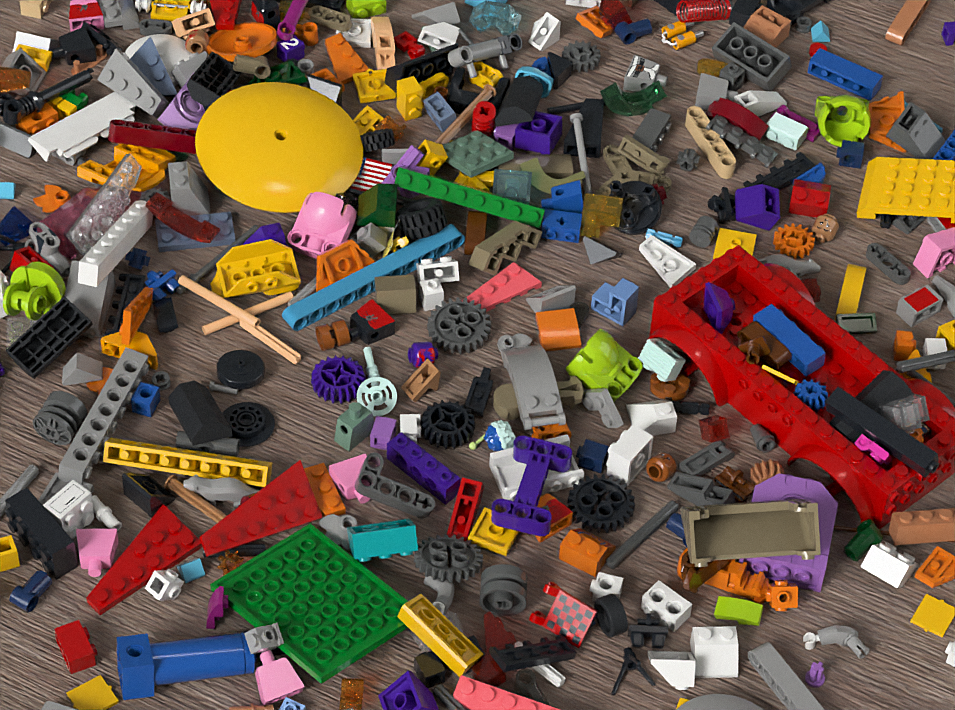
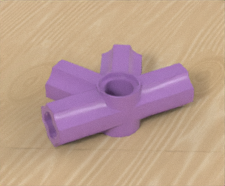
[382,145,430,198]

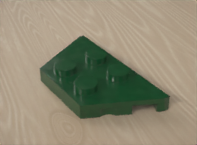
[248,61,308,85]

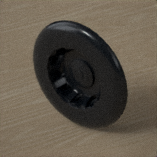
[222,402,275,447]

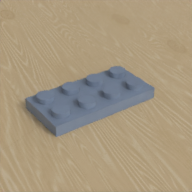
[155,212,235,252]

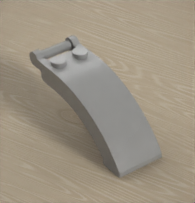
[501,345,566,430]

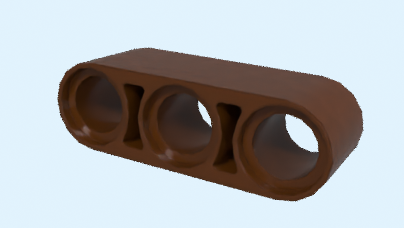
[464,210,487,256]
[737,321,792,370]

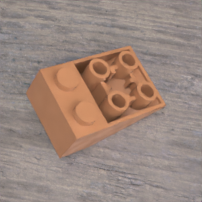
[743,5,791,48]

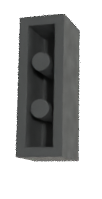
[632,108,672,153]

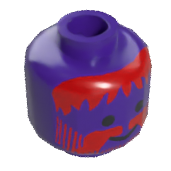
[408,342,438,368]

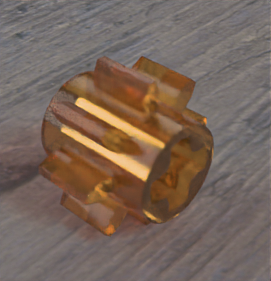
[217,550,244,576]

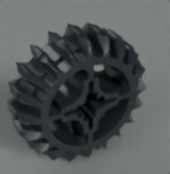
[420,400,475,450]

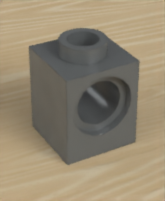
[719,62,745,91]

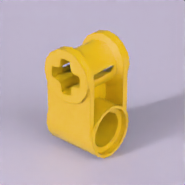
[469,61,503,89]

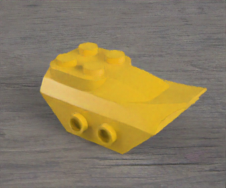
[210,239,301,298]

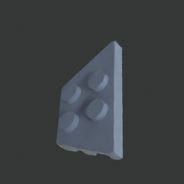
[130,37,177,98]

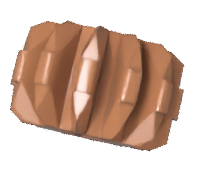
[750,459,785,486]

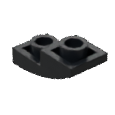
[152,297,179,333]

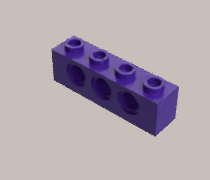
[387,432,461,505]

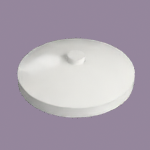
[125,34,193,86]

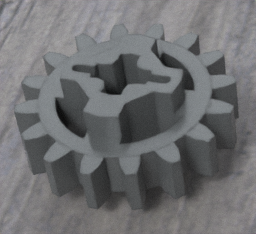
[562,40,601,73]

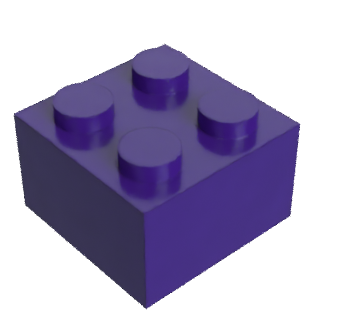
[515,111,563,155]

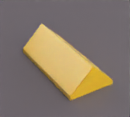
[397,594,484,677]

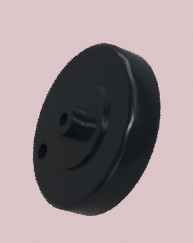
[216,350,265,389]

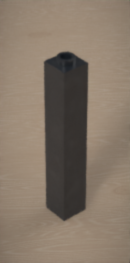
[825,387,939,478]

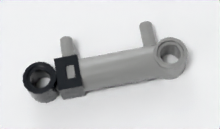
[448,33,522,78]

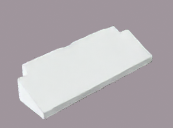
[28,92,136,162]

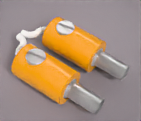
[661,21,704,50]

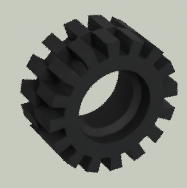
[360,128,395,151]

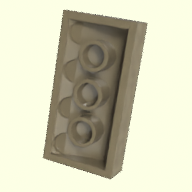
[497,154,573,183]

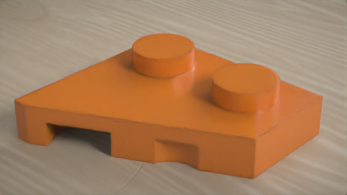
[575,5,614,38]
[915,546,955,588]

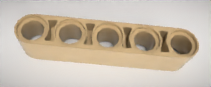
[685,106,736,179]

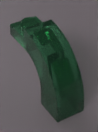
[600,80,667,116]

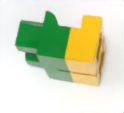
[48,89,89,120]

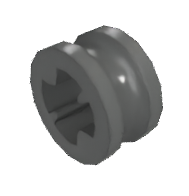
[795,17,812,34]
[152,371,171,391]

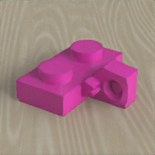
[855,434,892,466]

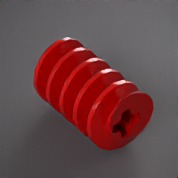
[471,101,496,137]

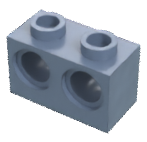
[423,92,457,133]

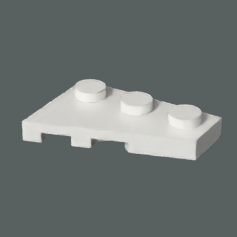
[639,235,696,288]

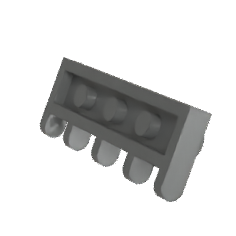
[705,115,778,168]

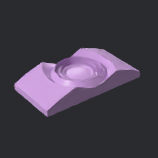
[157,72,205,129]

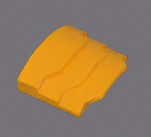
[77,144,170,192]

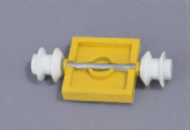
[135,0,207,22]

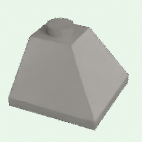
[411,2,460,27]

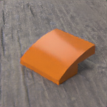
[535,308,581,351]

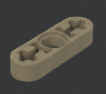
[308,5,353,32]

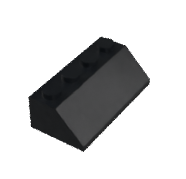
[384,44,459,94]

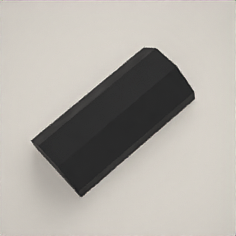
[186,52,242,106]
[495,76,543,127]
[6,296,93,379]
[829,370,914,446]
[168,380,232,446]

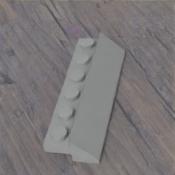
[97,0,140,30]

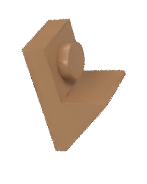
[401,358,441,402]

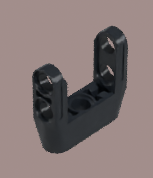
[445,67,510,117]

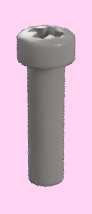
[209,381,238,394]

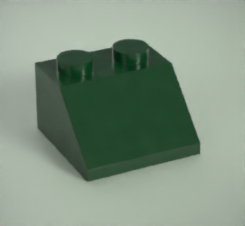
[357,183,397,228]

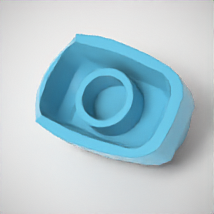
[515,66,553,98]

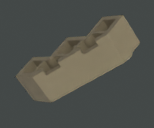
[468,221,542,275]

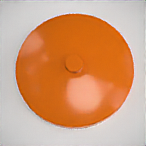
[206,22,278,62]

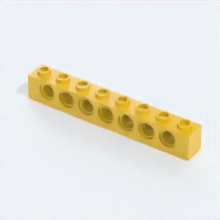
[103,438,272,487]

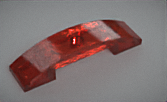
[146,192,221,243]

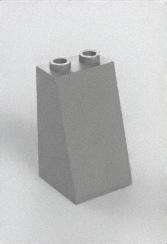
[65,260,116,338]

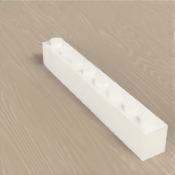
[78,200,154,287]

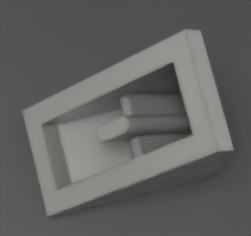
[62,353,103,386]

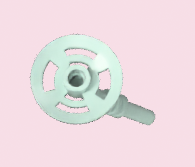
[357,347,397,416]

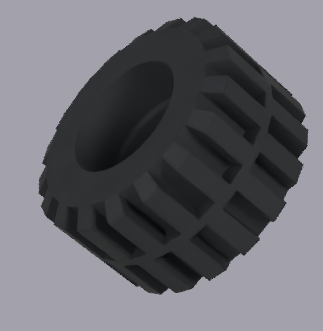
[396,198,448,240]

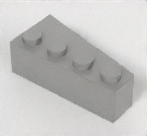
[97,49,170,118]

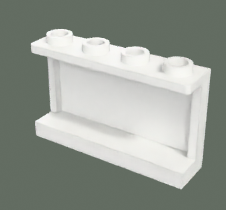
[489,435,584,501]

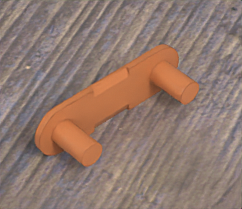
[71,44,107,75]

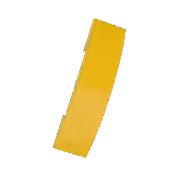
[835,264,866,321]

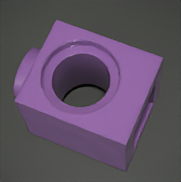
[370,416,396,450]

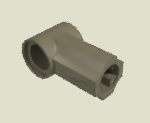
[233,54,271,79]

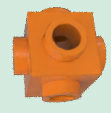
[765,580,798,611]

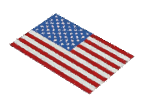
[350,158,392,192]

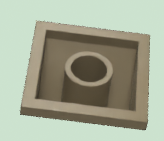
[374,275,416,315]

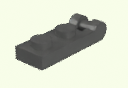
[678,439,735,477]

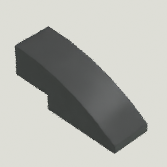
[667,472,735,506]

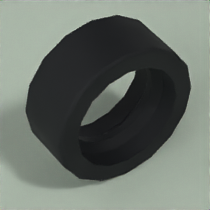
[594,594,628,638]

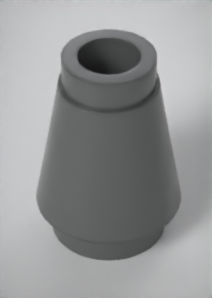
[750,424,775,453]

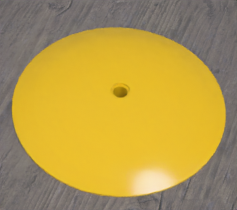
[195,82,363,213]

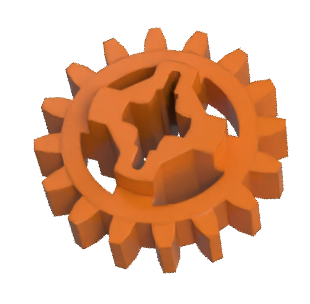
[773,223,815,259]

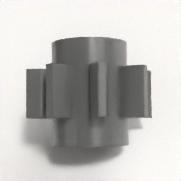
[676,148,700,172]

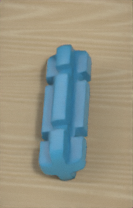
[646,229,683,248]

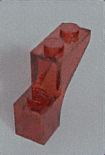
[471,611,516,687]

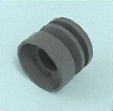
[33,391,87,445]

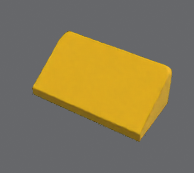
[15,44,53,72]

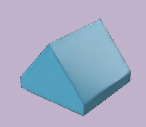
[811,21,830,42]
[0,182,16,199]
[177,558,205,583]

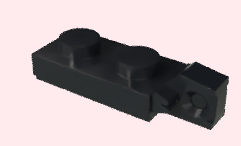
[81,22,123,55]
[465,367,493,417]

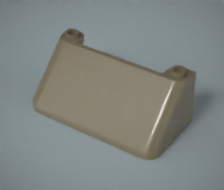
[681,499,821,567]

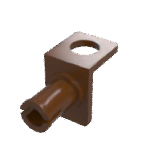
[738,335,771,364]

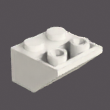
[861,542,919,588]

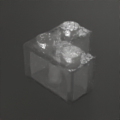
[879,394,930,434]

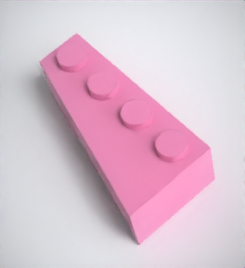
[913,227,955,278]

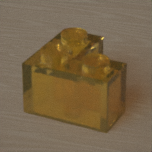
[580,193,623,238]

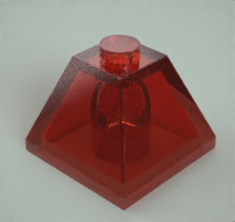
[599,0,633,30]

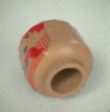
[185,29,209,54]

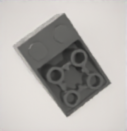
[886,101,946,159]

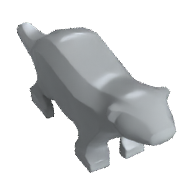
[758,254,821,277]
[183,474,260,507]

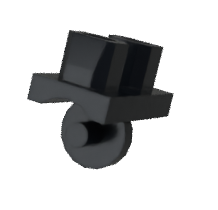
[707,187,736,224]
[628,613,668,649]

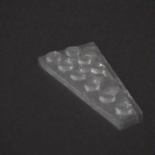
[66,154,142,257]

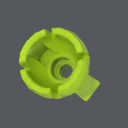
[815,95,871,147]
[565,329,643,402]

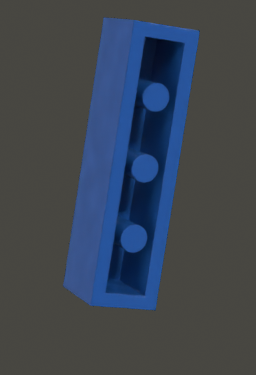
[807,48,883,101]
[753,304,826,377]

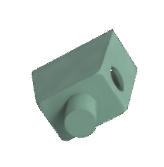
[334,402,374,452]

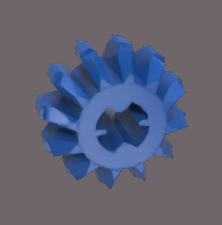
[793,379,828,412]

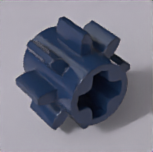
[125,247,150,270]

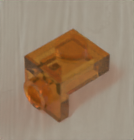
[374,115,407,141]
[339,678,364,710]

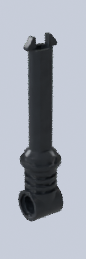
[3,68,94,125]

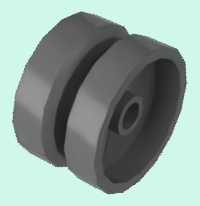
[479,564,528,616]

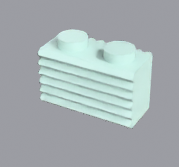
[764,113,808,151]
[638,338,686,382]

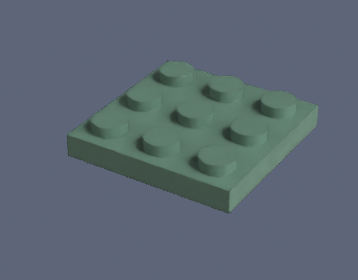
[443,130,514,178]

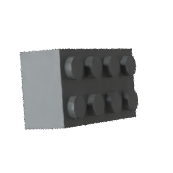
[712,22,792,91]

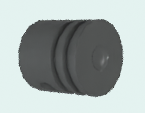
[689,216,719,248]

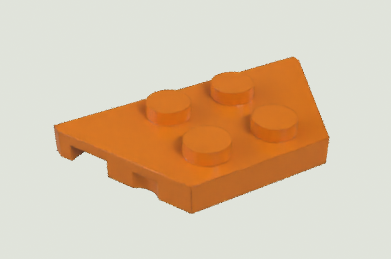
[868,91,906,153]
[316,239,375,292]

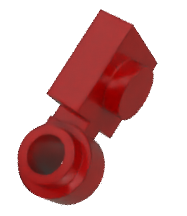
[394,31,425,59]

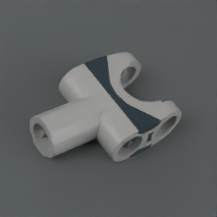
[24,222,71,278]

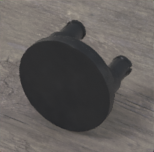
[606,180,662,235]

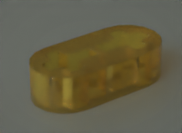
[697,58,728,77]

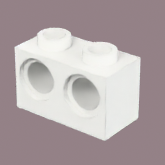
[641,580,692,632]

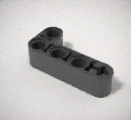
[355,452,435,519]

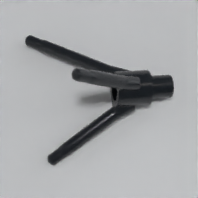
[0,235,34,274]
[611,647,655,695]

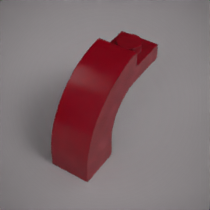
[706,98,769,141]

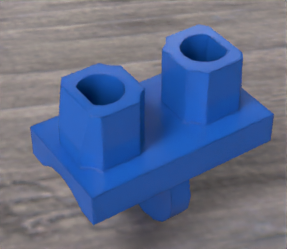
[145,269,180,301]

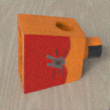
[535,494,573,543]

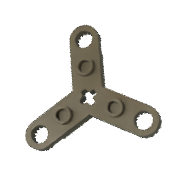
[593,144,672,207]

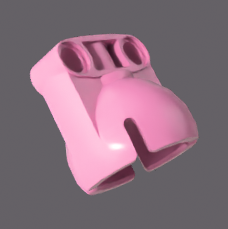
[287,192,357,259]

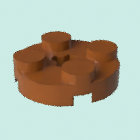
[650,372,690,400]

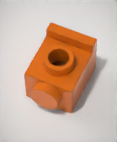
[893,330,916,361]

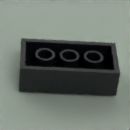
[5,488,78,580]

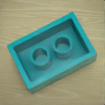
[347,519,418,562]

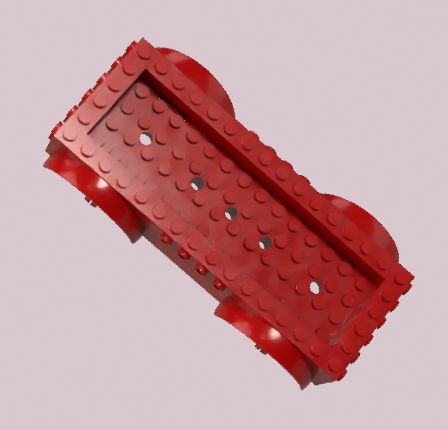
[646,245,955,530]

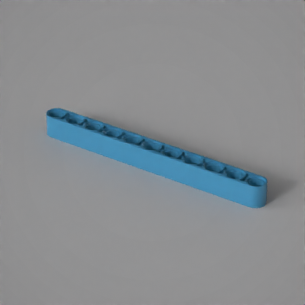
[282,224,465,331]

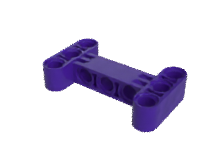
[491,436,572,536]

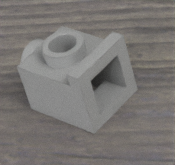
[244,623,284,654]

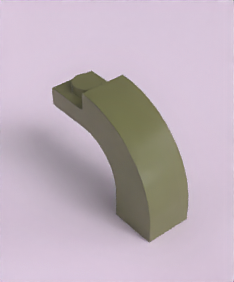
[519,157,586,195]

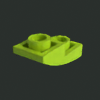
[714,596,764,626]

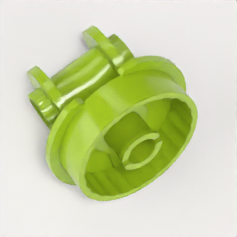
[3,262,66,320]

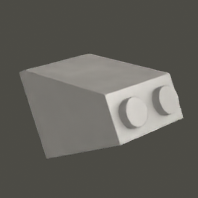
[168,161,211,218]

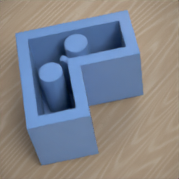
[591,278,639,326]

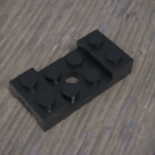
[766,0,831,26]

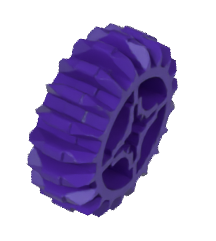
[311,354,365,404]

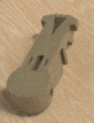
[493,376,584,420]

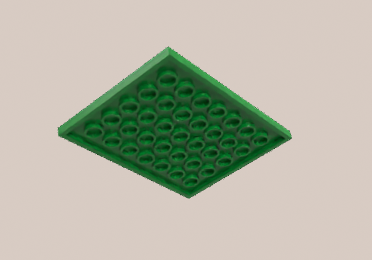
[210,523,408,684]

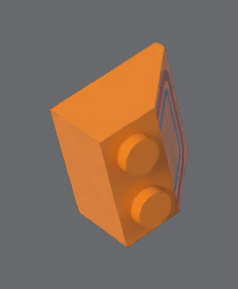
[559,528,616,577]

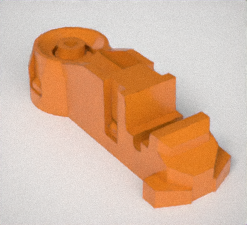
[677,549,770,604]

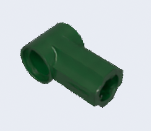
[843,519,884,561]

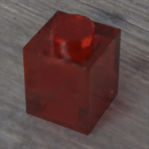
[699,415,730,443]

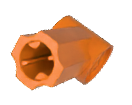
[282,22,319,46]

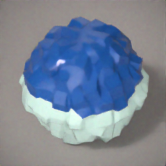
[483,420,516,452]

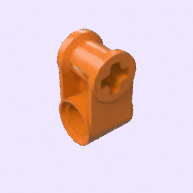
[531,422,572,440]

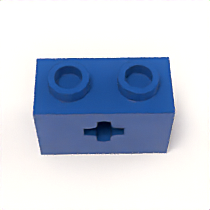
[541,209,583,243]

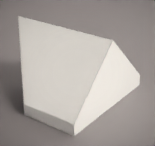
[528,12,561,51]

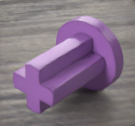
[805,662,825,688]

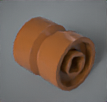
[315,319,350,351]

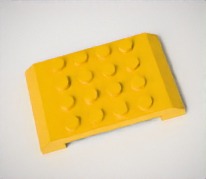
[857,157,955,223]

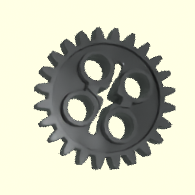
[427,297,491,354]
[414,534,483,583]

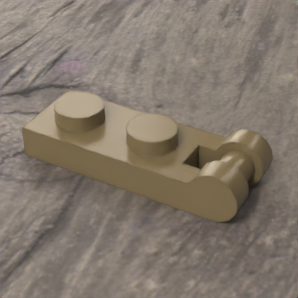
[617,134,670,176]

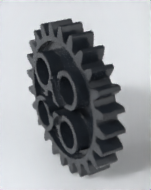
[567,474,635,533]

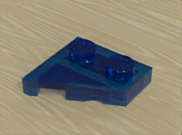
[0,206,37,246]

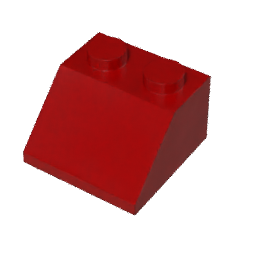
[788,179,831,218]

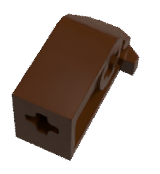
[681,551,729,593]

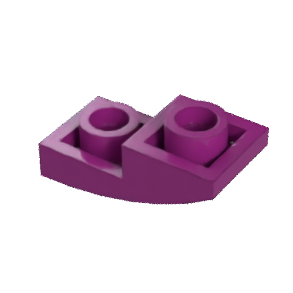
[206,586,228,629]

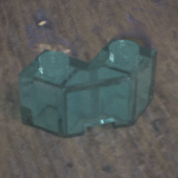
[469,0,522,36]

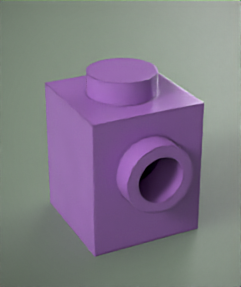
[494,124,518,151]

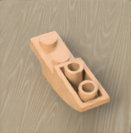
[371,17,395,70]

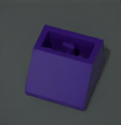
[735,184,780,231]

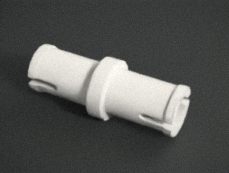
[92,495,122,531]

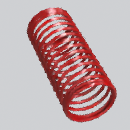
[676,0,731,23]

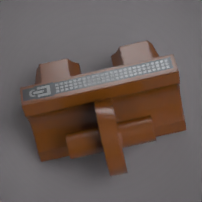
[714,466,755,503]

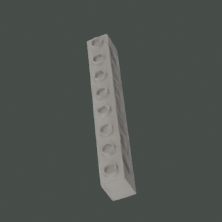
[58,347,150,485]

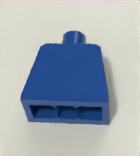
[541,180,585,219]

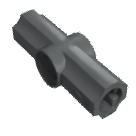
[176,431,240,457]

